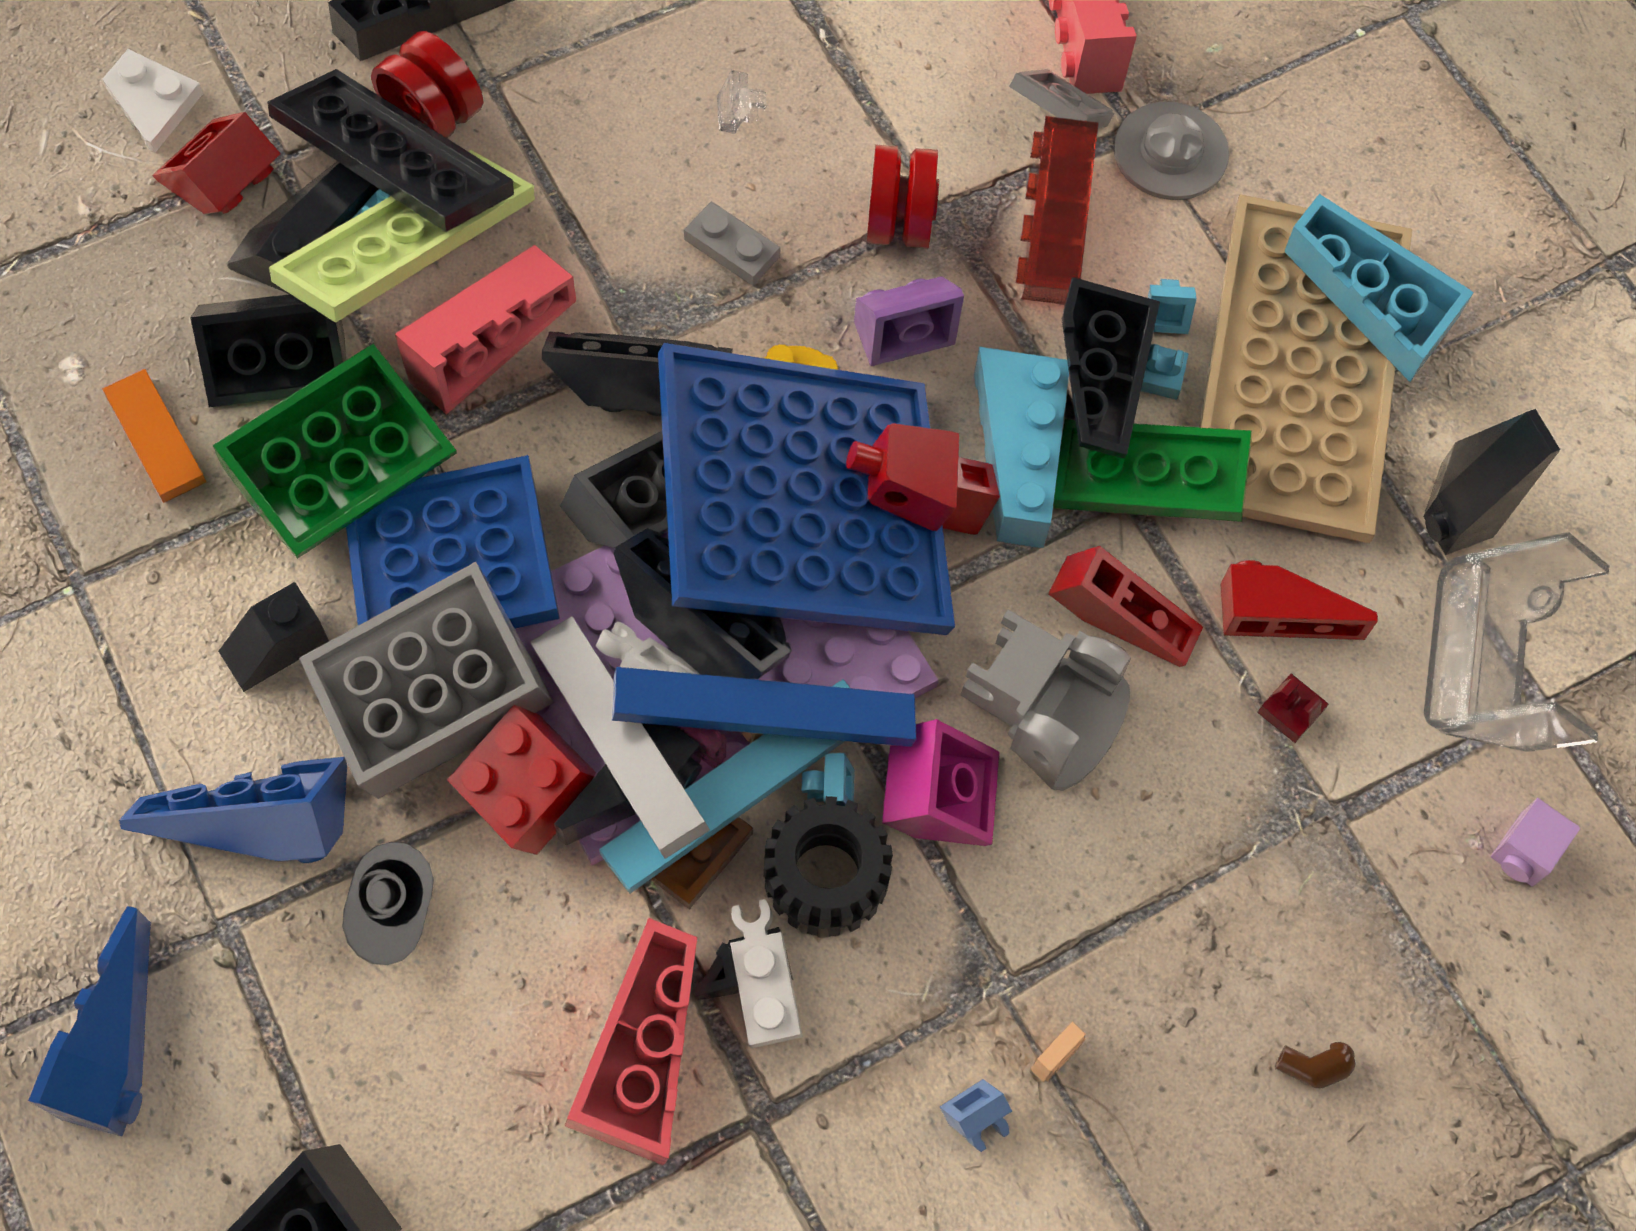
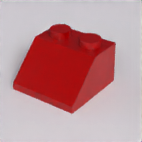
[152,112,281,214]

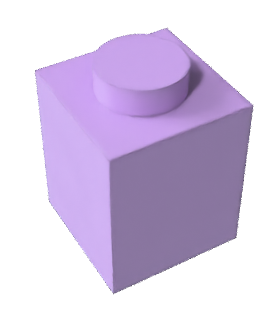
[1490,798,1580,887]

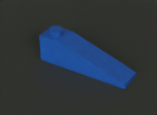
[119,757,347,863]
[28,906,151,1137]

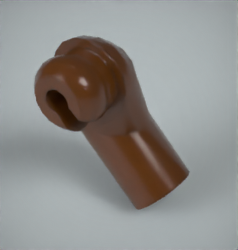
[1275,1042,1356,1089]

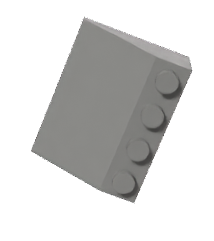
[299,562,554,799]

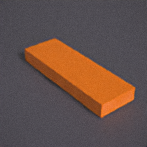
[102,369,207,503]

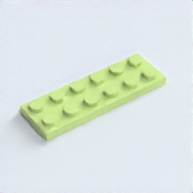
[269,150,535,322]

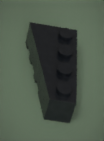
[328,0,514,61]

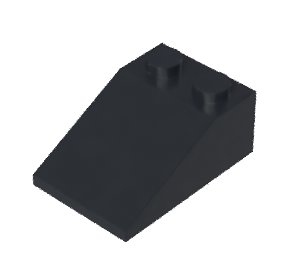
[227,1144,402,1231]

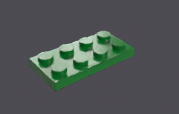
[1053,419,1252,522]

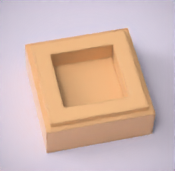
[1030,1022,1086,1082]

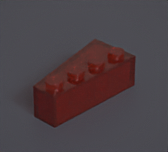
[1015,116,1099,305]

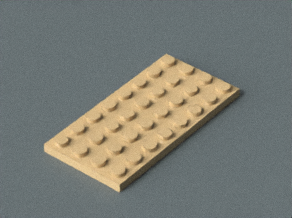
[1199,194,1412,544]

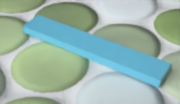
[599,679,850,894]

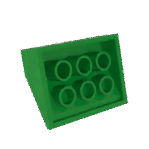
[213,343,457,559]

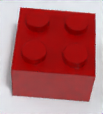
[447,704,597,855]

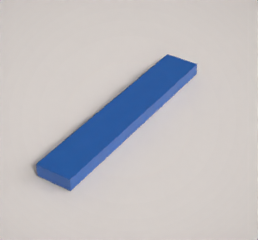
[612,667,916,747]

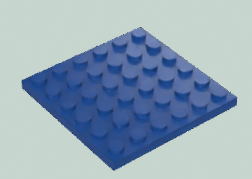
[658,343,955,635]

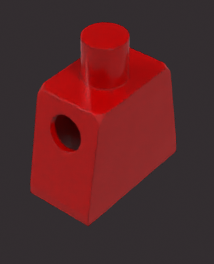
[846,423,960,531]

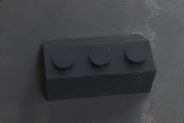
[190,294,347,407]

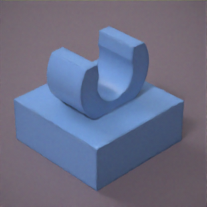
[940,1079,1012,1152]

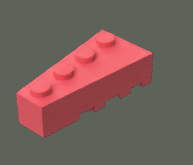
[565,918,697,1165]

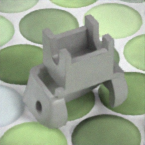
[961,609,1131,791]

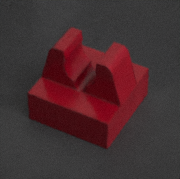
[1257,673,1329,743]

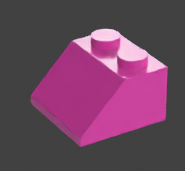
[882,719,1000,846]

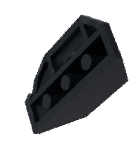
[542,331,733,416]
[613,528,792,679]

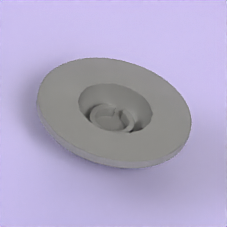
[1114,102,1229,200]

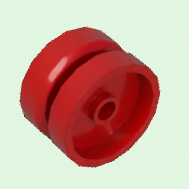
[371,31,484,138]
[866,144,939,249]

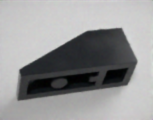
[554,723,702,845]

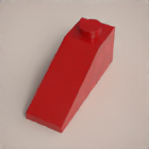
[1048,546,1203,667]
[1220,560,1378,640]

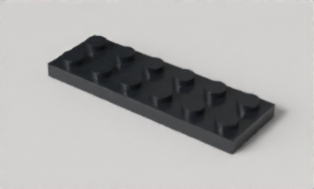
[267,69,514,232]

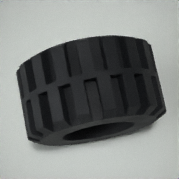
[763,796,893,937]

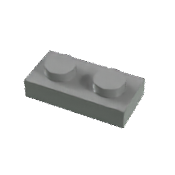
[684,201,780,286]

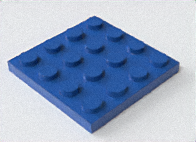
[346,455,560,629]

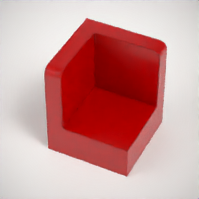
[942,457,1000,535]

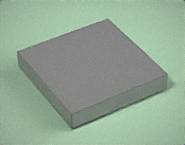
[1009,69,1115,132]

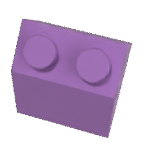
[854,276,964,366]

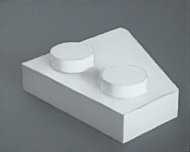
[103,49,203,153]

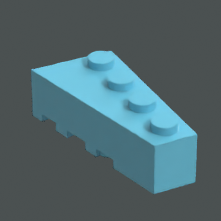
[1284,194,1474,382]
[974,347,1069,548]

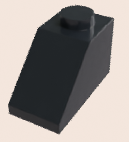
[218,582,329,692]

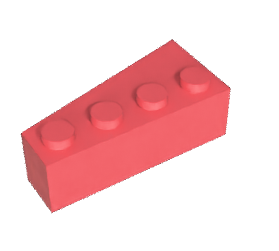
[1049,0,1137,94]
[395,245,576,415]

